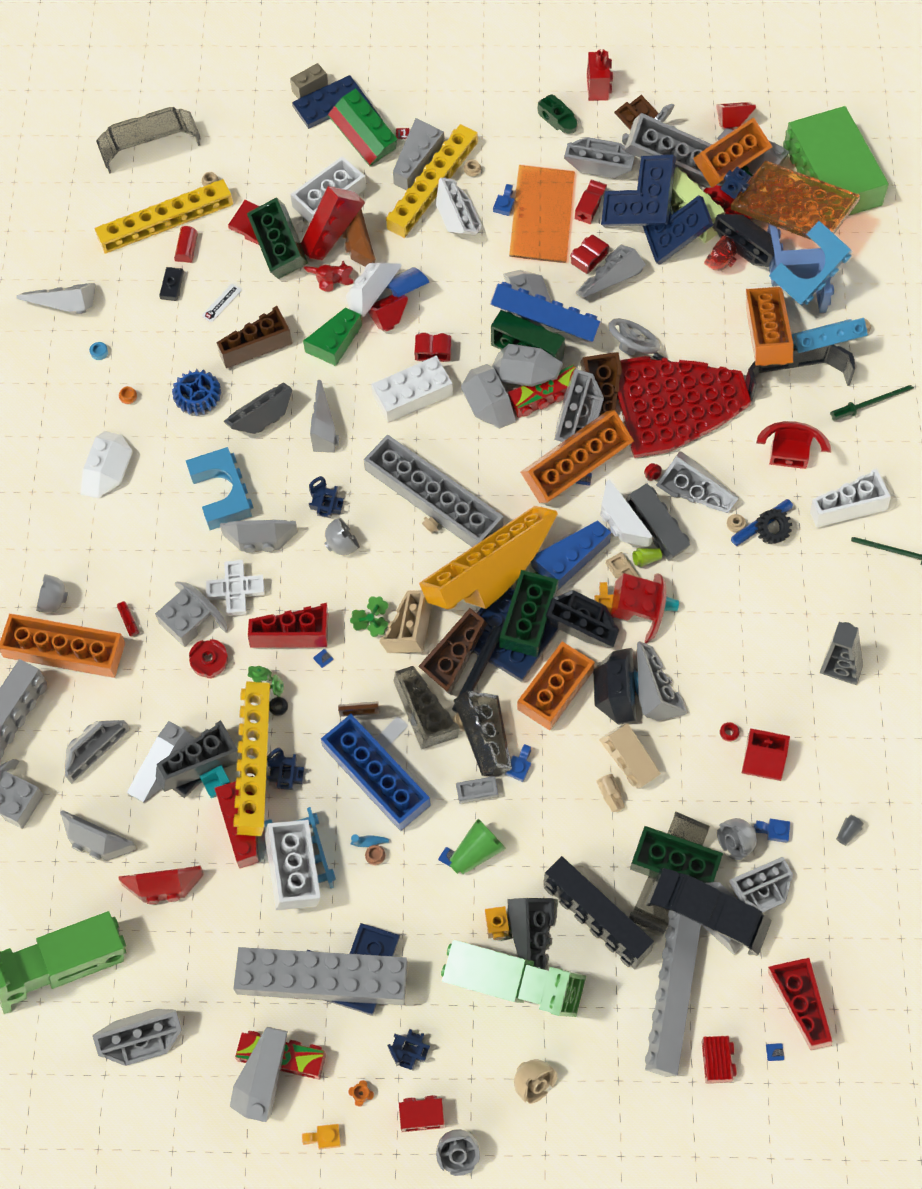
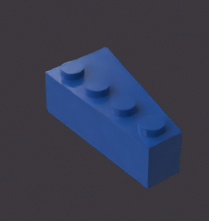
[531,520,612,590]

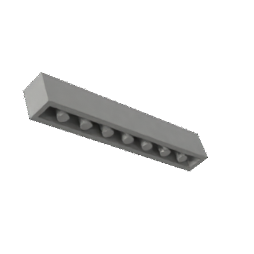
[645,910,701,1077]

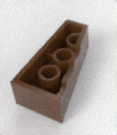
[216,305,293,369]
[418,608,488,695]

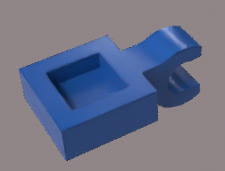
[493,184,515,216]
[505,744,531,782]
[754,818,790,843]

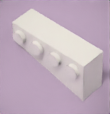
[810,468,891,527]

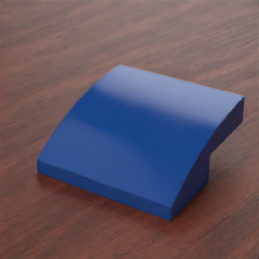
[386,267,430,297]

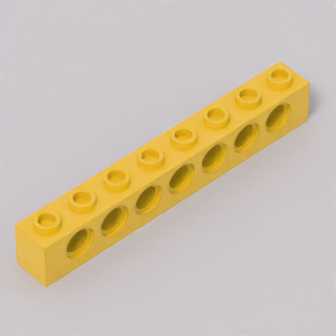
[386,124,478,238]
[94,179,233,254]
[234,681,270,836]

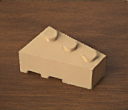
[379,590,432,653]
[599,723,661,788]

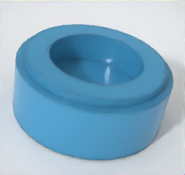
[89,342,108,360]

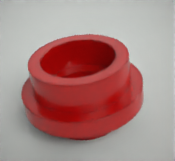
[644,463,662,481]
[719,722,740,742]

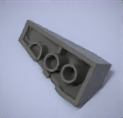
[507,898,555,969]

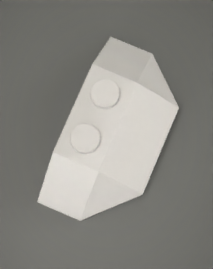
[436,178,482,235]
[345,263,402,317]
[80,431,132,499]
[600,479,653,547]

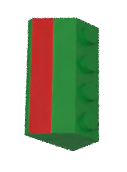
[328,88,398,167]

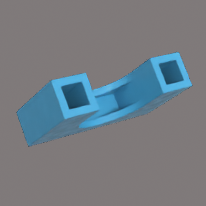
[769,221,853,306]
[185,447,254,531]

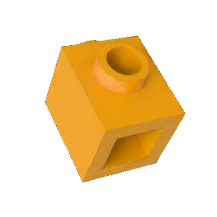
[485,906,509,940]

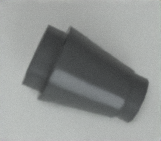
[836,814,864,846]

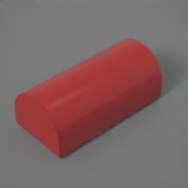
[174,226,198,263]

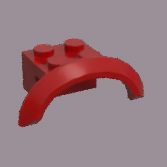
[756,421,831,469]
[611,573,666,644]

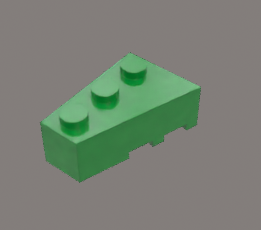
[303,307,362,366]

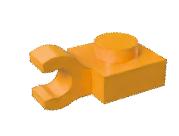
[594,582,614,614]
[302,1124,340,1150]

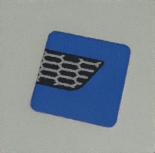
[576,473,592,486]
[313,649,333,668]
[438,847,455,867]
[766,1043,784,1061]

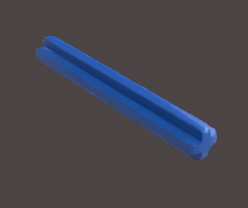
[731,499,793,546]

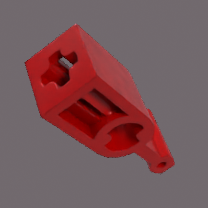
[574,179,607,225]

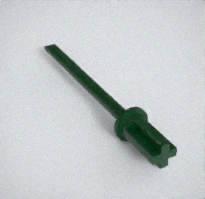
[830,385,914,421]
[851,537,922,565]

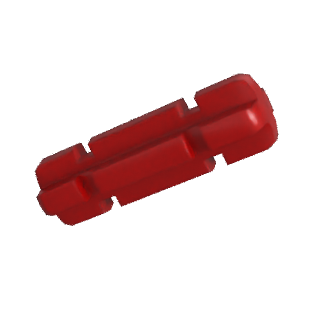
[117,601,139,637]

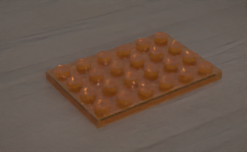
[731,160,860,241]

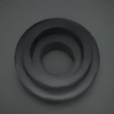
[269,697,288,716]

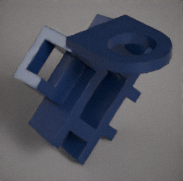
[309,476,344,518]
[267,747,304,790]
[387,1029,430,1071]

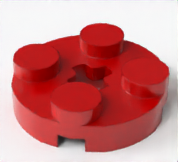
[703,185,737,212]
[189,639,229,679]

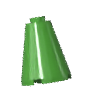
[449,818,506,874]

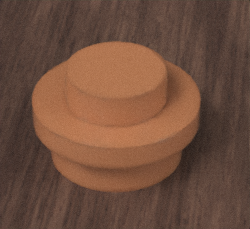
[365,845,385,866]

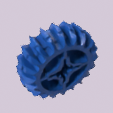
[172,368,222,416]

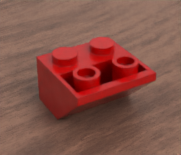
[741,728,790,781]

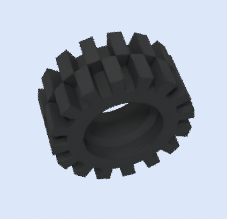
[755,508,792,544]

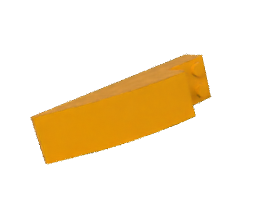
[419,506,558,609]

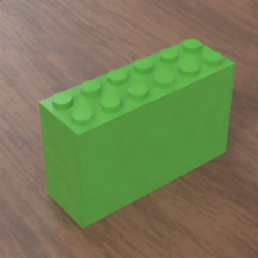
[783,106,889,223]

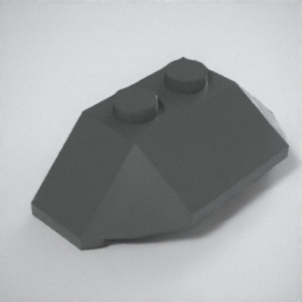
[223,382,293,434]

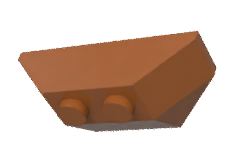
[342,209,376,267]

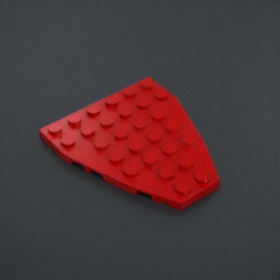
[617,356,751,458]

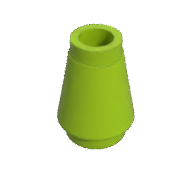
[632,548,662,567]

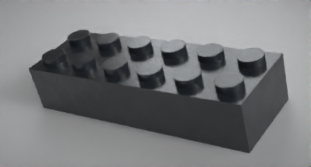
[543,856,655,970]

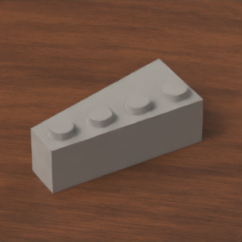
[393,118,445,190]

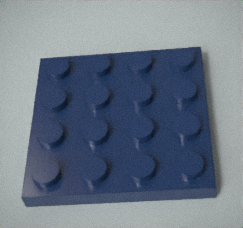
[473,588,559,682]

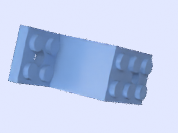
[767,221,834,313]

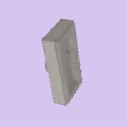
[456,776,499,804]

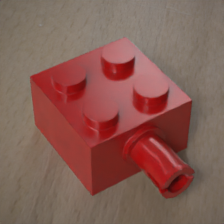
[586,49,613,101]

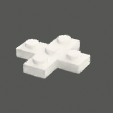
[206,560,265,616]

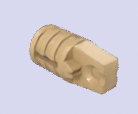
[596,774,625,812]

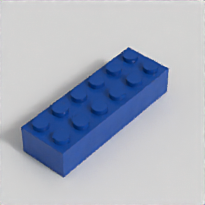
[489,281,601,342]
[320,714,431,832]

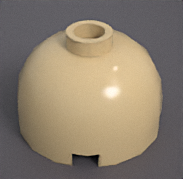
[514,1059,557,1104]

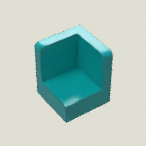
[200,765,230,799]

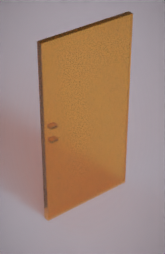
[509,165,575,263]

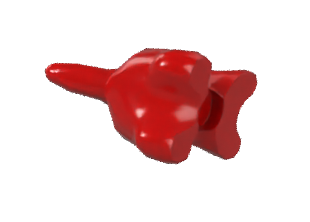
[304,261,354,292]

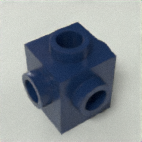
[721,166,751,199]

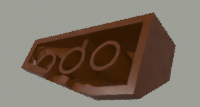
[580,352,622,416]

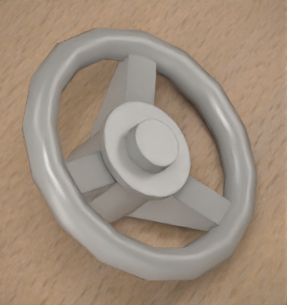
[608,318,660,355]

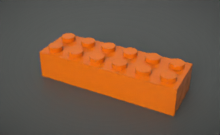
[746,287,793,366]
[520,410,634,503]
[0,613,125,678]

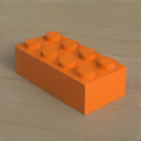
[693,118,772,188]
[517,641,595,731]

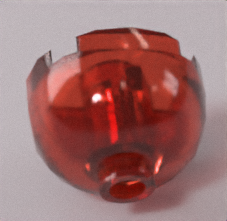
[704,235,737,271]

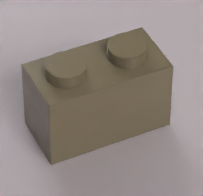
[290,63,328,99]

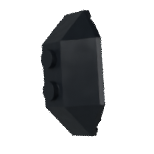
[712,214,775,267]
[546,590,619,648]
[593,648,637,725]

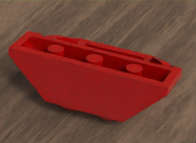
[118,865,204,905]

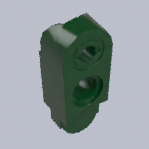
[537,94,577,134]

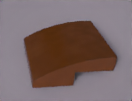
[614,94,659,131]
[338,701,380,717]

